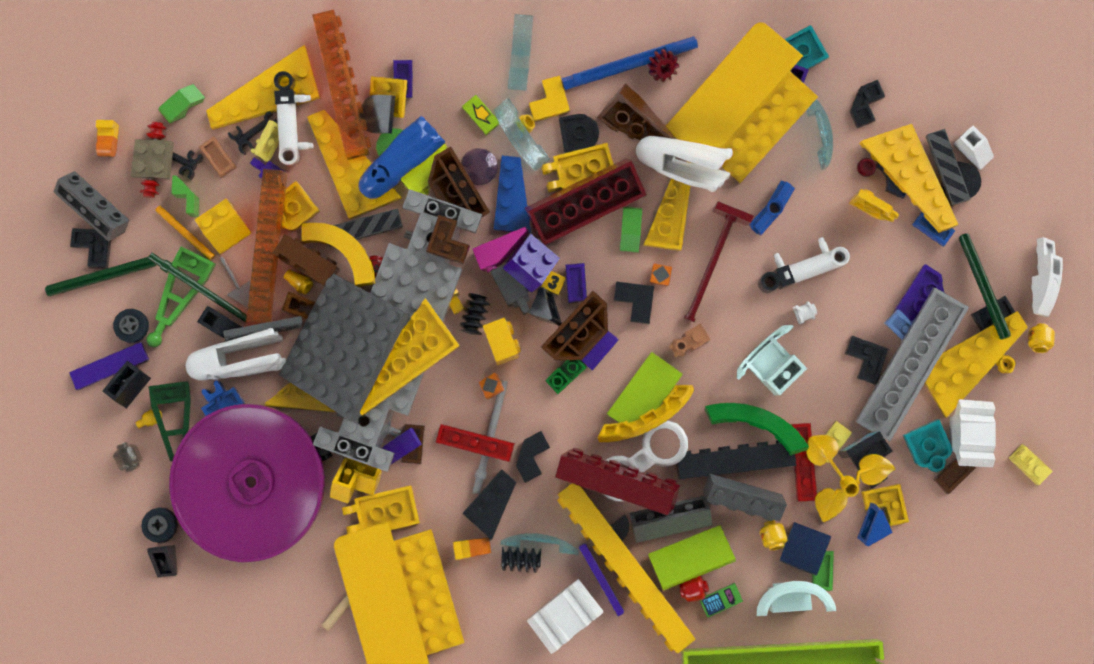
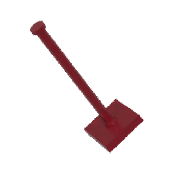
[684,201,754,322]

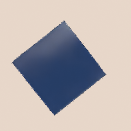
[780,522,831,576]

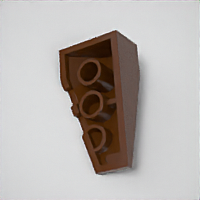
[597,83,676,140]

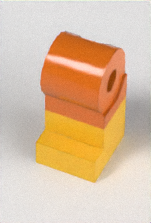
[96,120,119,157]
[453,537,492,560]

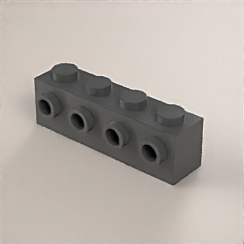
[54,171,130,241]
[703,474,787,522]
[630,496,712,543]

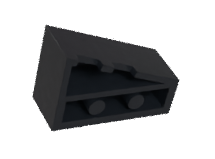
[462,469,517,540]

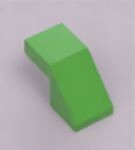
[158,84,205,123]
[172,175,199,217]
[620,207,642,252]

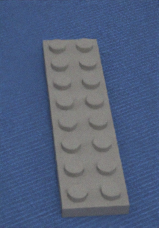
[855,288,969,441]

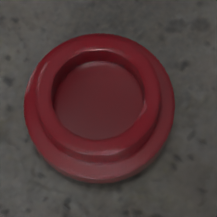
[857,158,876,177]

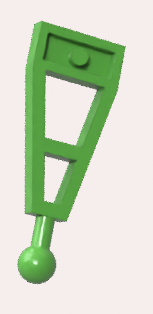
[146,246,216,347]

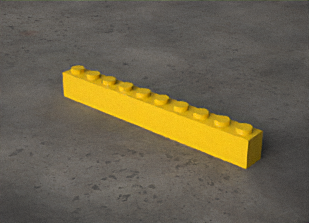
[557,483,696,654]

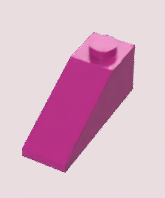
[472,227,529,273]

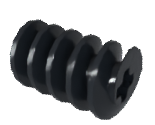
[460,293,490,335]
[501,546,542,573]

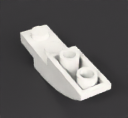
[1031,237,1063,317]

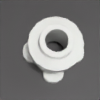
[793,301,817,325]

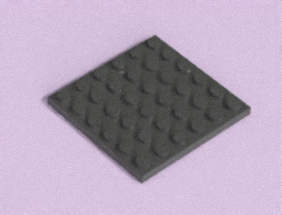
[278,274,410,422]

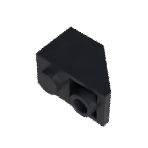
[197,306,242,338]

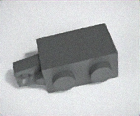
[491,264,530,315]

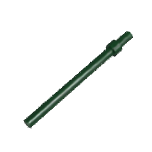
[148,253,250,323]

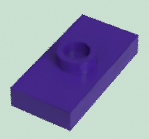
[565,263,587,303]

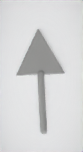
[220,257,253,311]

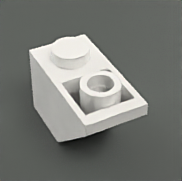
[953,126,994,170]

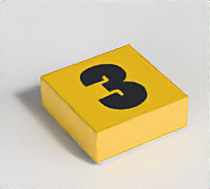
[541,271,566,295]

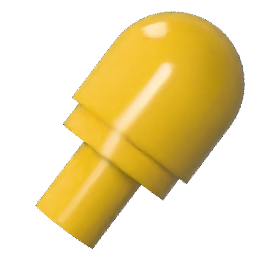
[135,409,162,429]

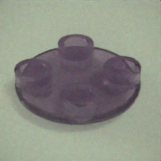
[461,148,498,185]

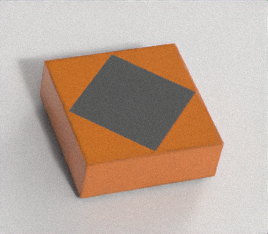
[650,263,672,286]
[479,373,504,400]

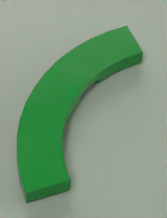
[704,403,809,455]

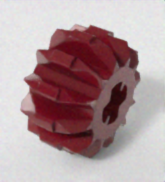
[647,49,679,82]

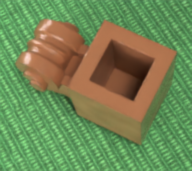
[669,323,711,358]

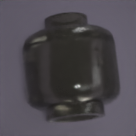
[113,442,143,473]

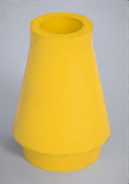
[284,269,313,294]

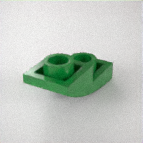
[545,360,587,394]

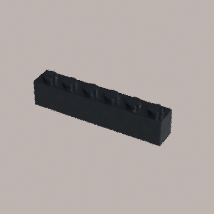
[676,440,797,479]

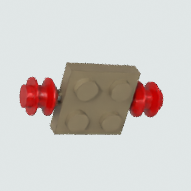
[131,122,174,198]

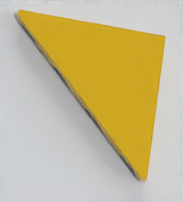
[264,383,336,412]

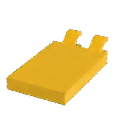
[541,143,614,193]
[342,485,420,534]

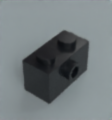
[102,361,151,409]

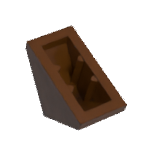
[282,292,316,320]

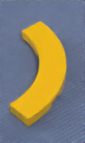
[302,223,375,287]
[597,385,694,443]

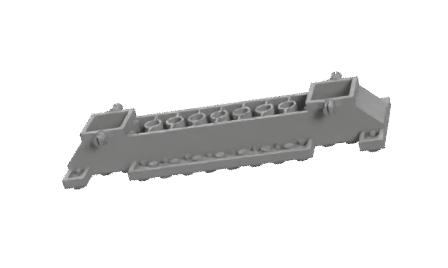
[313,189,482,472]

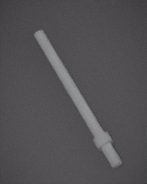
[472,380,508,494]

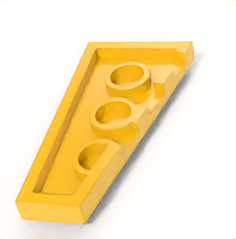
[643,178,691,251]

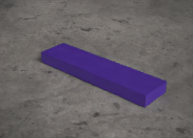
[69,342,149,390]
[578,543,624,617]

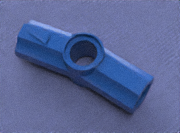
[749,180,795,236]

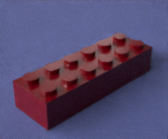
[525,158,647,245]
[555,448,681,515]

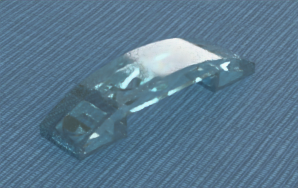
[508,14,533,91]
[494,98,550,171]
[806,99,833,170]
[500,533,579,555]

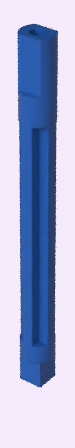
[561,36,698,90]

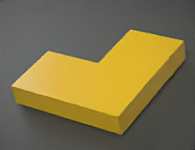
[529,75,570,122]
[369,76,407,118]
[861,484,909,526]

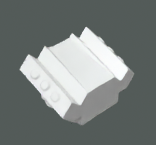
[949,399,996,467]
[527,579,604,654]

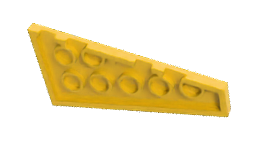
[206,44,321,130]
[307,110,402,220]
[859,124,959,233]
[924,311,1028,418]

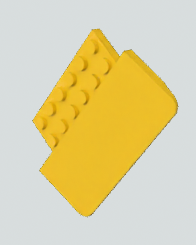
[666,22,818,183]
[334,522,465,664]

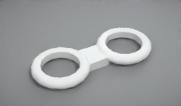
[603,420,688,502]

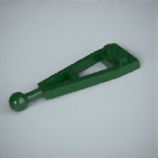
[148,381,191,462]

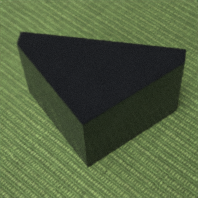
[529,287,562,326]
[147,545,177,578]

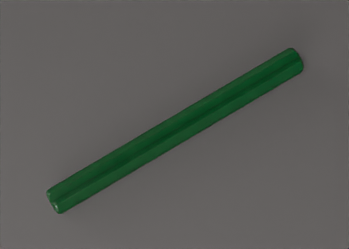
[959,233,1011,340]
[45,257,157,297]

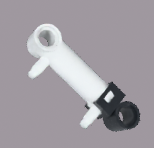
[274,71,314,166]
[758,237,850,293]

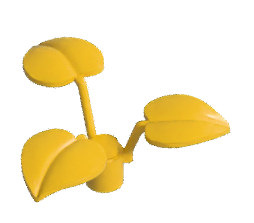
[806,435,895,522]

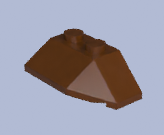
[428,146,490,217]
[541,291,608,360]

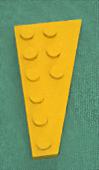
[360,298,460,416]

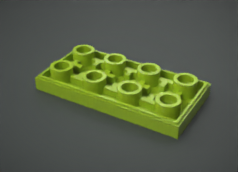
[607,352,683,437]
[648,525,736,591]

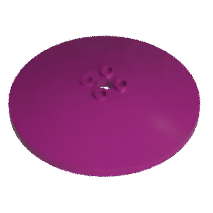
[169,404,325,562]

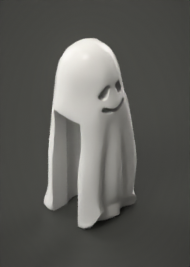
[636,136,733,192]
[185,328,286,380]

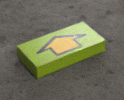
[462,95,500,136]

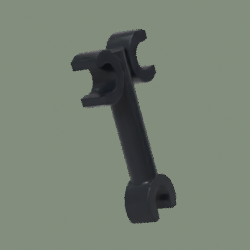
[228,111,278,155]
[172,150,203,180]

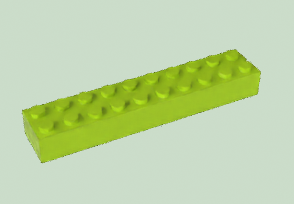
[681,639,884,664]

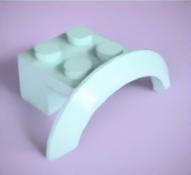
[736,325,807,396]
[756,581,836,616]

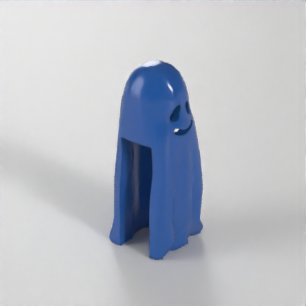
[358,116,445,199]

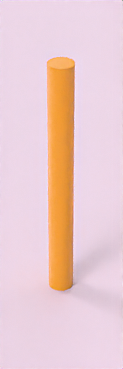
[155,205,215,261]

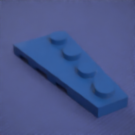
[494,155,531,234]

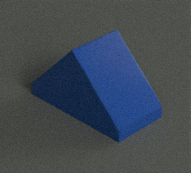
[857,503,893,546]

